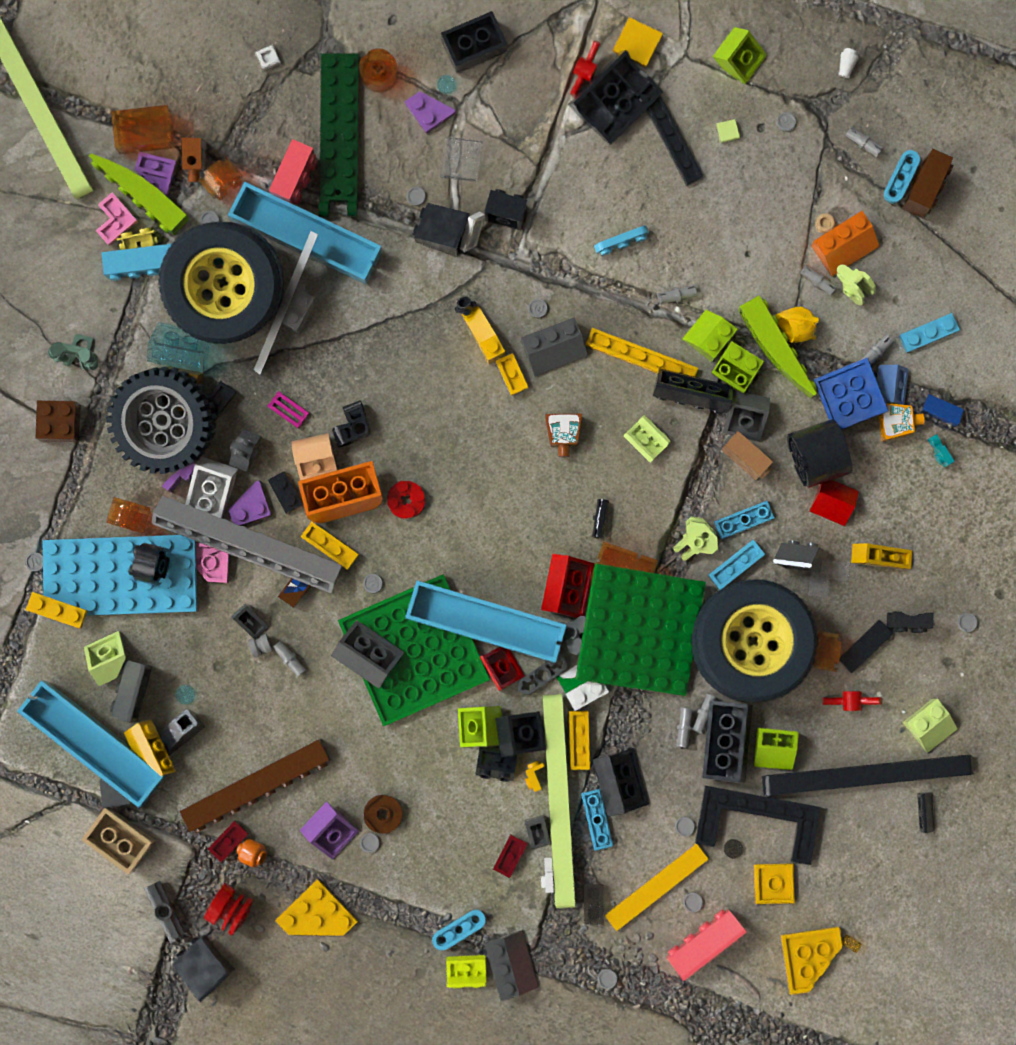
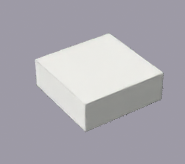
[256,45,281,71]

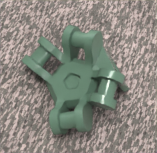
[47,334,99,370]

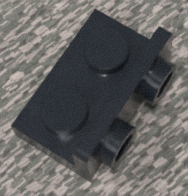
[475,746,517,782]

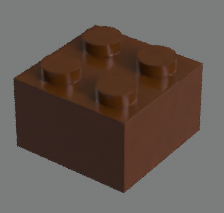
[35,400,80,442]

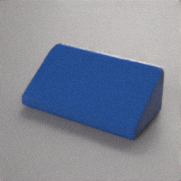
[921,394,964,427]

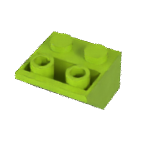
[711,341,764,394]
[753,728,798,770]

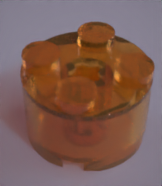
[359,48,398,92]
[198,157,242,201]
[106,497,151,533]
[813,631,842,672]

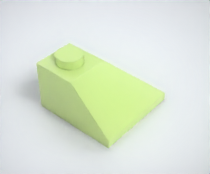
[84,631,126,686]

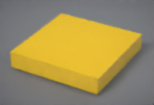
[612,17,663,68]
[754,863,795,904]

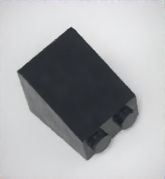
[412,203,470,257]
[172,935,235,1003]

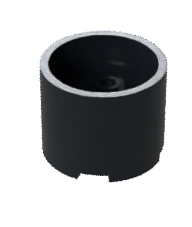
[787,419,853,488]

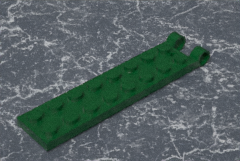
[319,53,359,217]

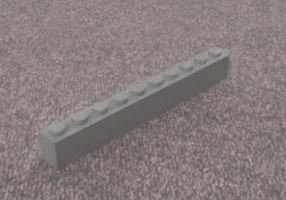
[152,496,342,593]

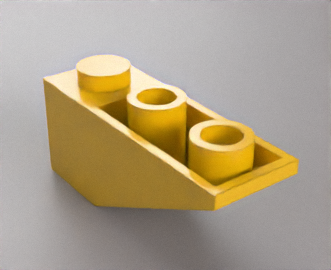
[124,719,176,776]

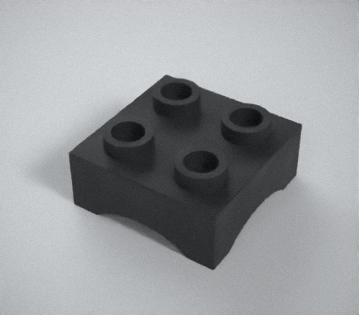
[887,611,934,633]

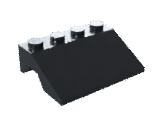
[568,50,663,145]

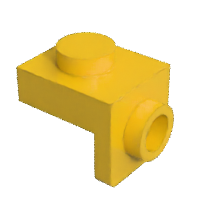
[525,761,545,792]

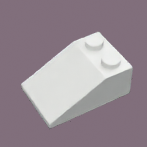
[185,457,238,519]

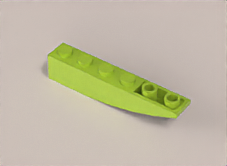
[89,153,190,236]
[738,295,817,398]

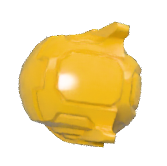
[776,306,819,343]

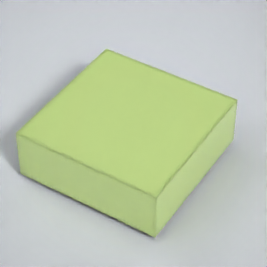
[716,119,740,143]

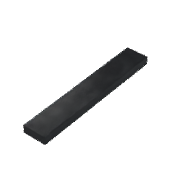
[646,95,704,187]

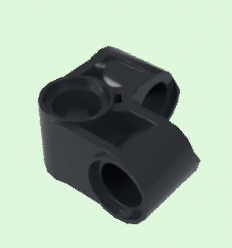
[332,400,370,448]

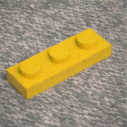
[301,521,359,570]
[26,592,88,629]
[569,711,590,770]

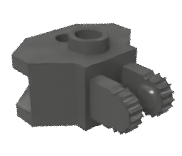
[229,429,262,472]
[558,616,586,656]

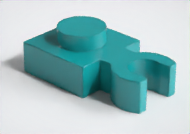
[927,434,954,467]

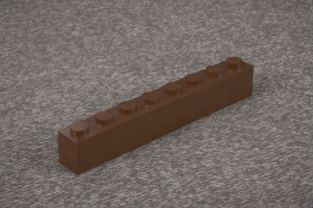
[179,739,331,833]

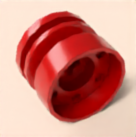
[203,883,254,936]

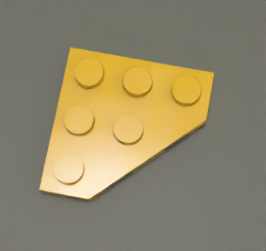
[275,879,358,936]
[780,926,842,995]

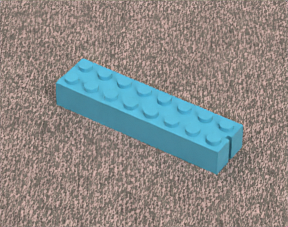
[228,182,383,285]
[405,581,566,663]
[17,681,167,808]

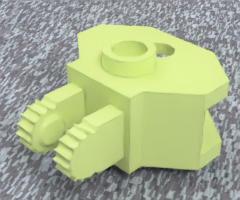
[837,264,876,306]
[673,516,718,561]

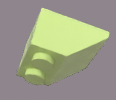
[903,699,957,753]

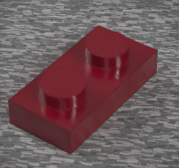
[207,820,249,862]
[493,834,528,878]

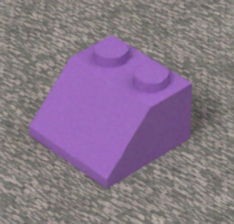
[300,801,359,859]

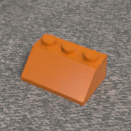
[811,211,879,277]

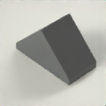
[231,604,269,639]
[99,778,132,808]
[524,815,551,849]

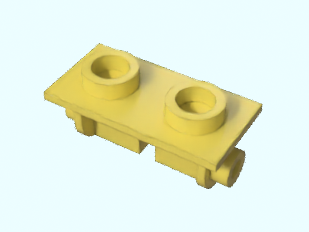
[117,227,158,250]

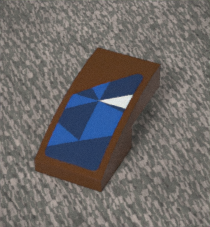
[278,578,311,608]

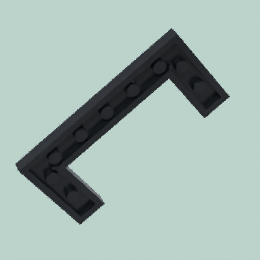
[695,785,820,865]

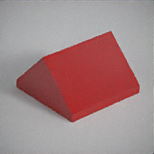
[809,480,859,526]
[480,647,525,691]

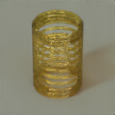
[842,934,862,953]

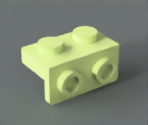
[624,415,671,463]

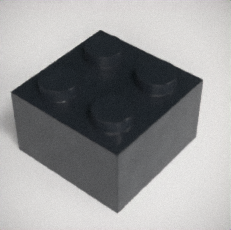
[484,189,527,231]
[495,711,546,757]

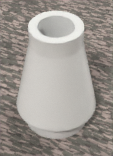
[839,48,859,78]

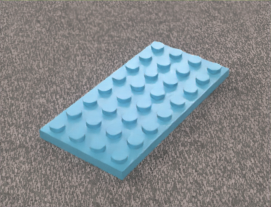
[43,535,198,616]

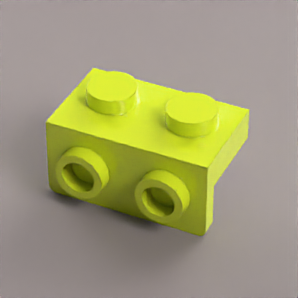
[446,955,486,988]

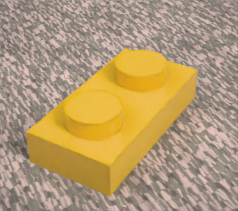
[495,353,528,396]

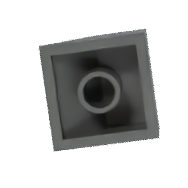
[723,390,770,441]
[773,540,824,572]

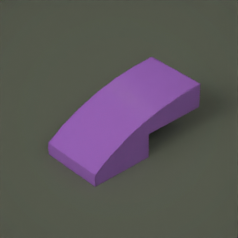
[162,463,196,492]

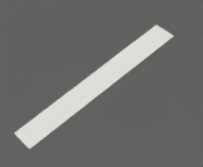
[254,231,318,374]

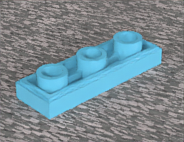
[714,501,774,539]
[581,789,613,851]

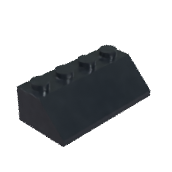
[653,368,733,414]
[702,701,753,783]

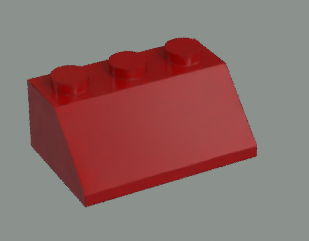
[541,554,595,618]

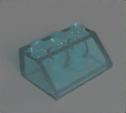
[147,322,212,373]

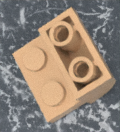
[291,433,337,480]

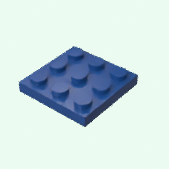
[814,358,889,430]

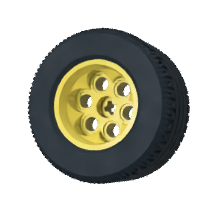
[159,222,284,344]
[691,579,818,702]

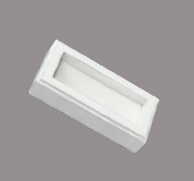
[460,212,485,252]

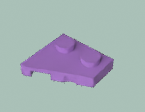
[405,91,456,134]
[134,152,177,197]
[228,480,272,526]

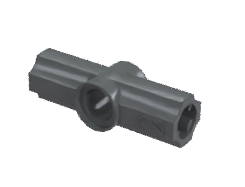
[144,881,185,941]

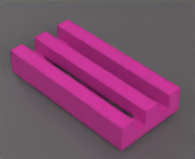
[267,391,309,429]

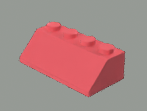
[666,909,746,981]

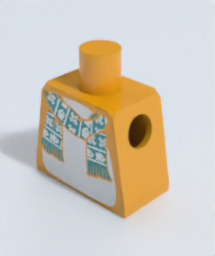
[879,403,924,442]

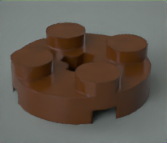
[364,794,403,834]

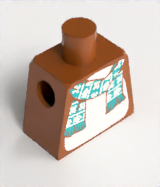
[182,138,207,183]
[545,413,582,457]

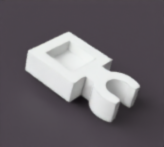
[541,857,554,893]

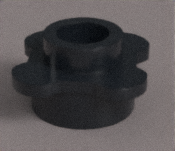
[455,297,477,316]

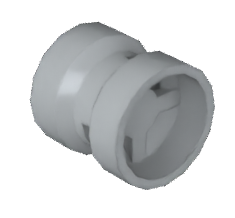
[248,634,273,658]

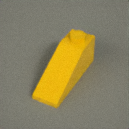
[462,306,505,364]
[851,543,912,569]

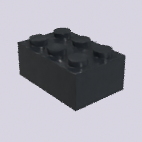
[441,11,508,74]

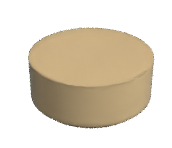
[815,213,835,234]

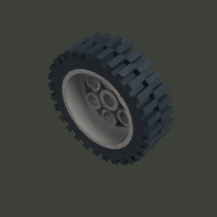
[106,367,217,474]

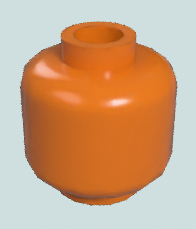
[237,839,267,868]

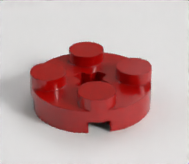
[387,481,425,519]

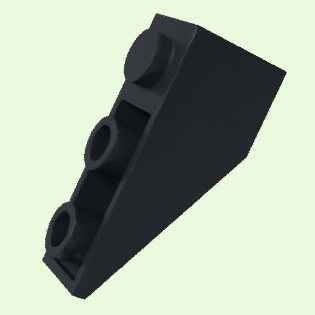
[159,709,205,756]

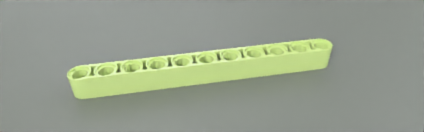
[0,17,93,200]
[543,694,575,908]

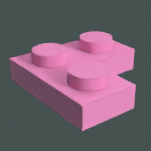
[96,193,138,246]

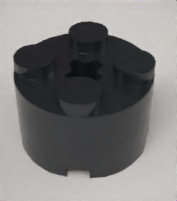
[129,543,170,586]

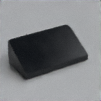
[917,792,935,833]

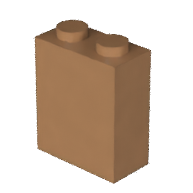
[721,431,773,480]

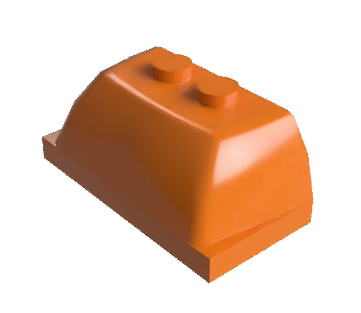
[298,461,382,524]

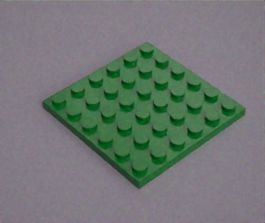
[575,563,706,696]
[338,574,490,727]

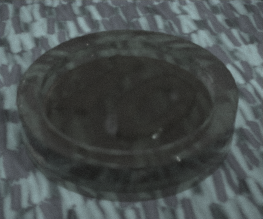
[723,839,743,859]

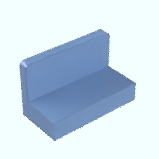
[877,365,909,405]

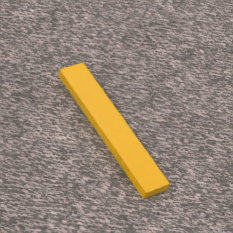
[585,328,698,377]
[604,844,708,932]

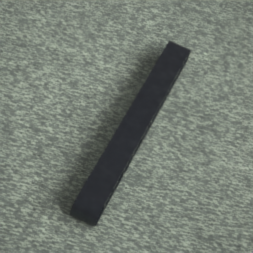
[761,755,974,796]

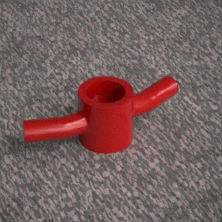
[570,40,601,97]
[822,691,883,711]

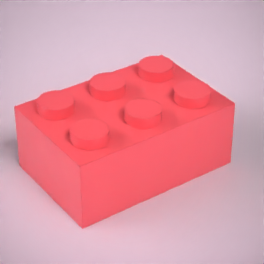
[269,139,318,206]

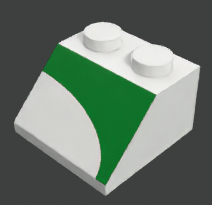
[556,665,609,711]

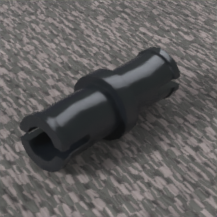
[592,499,609,539]

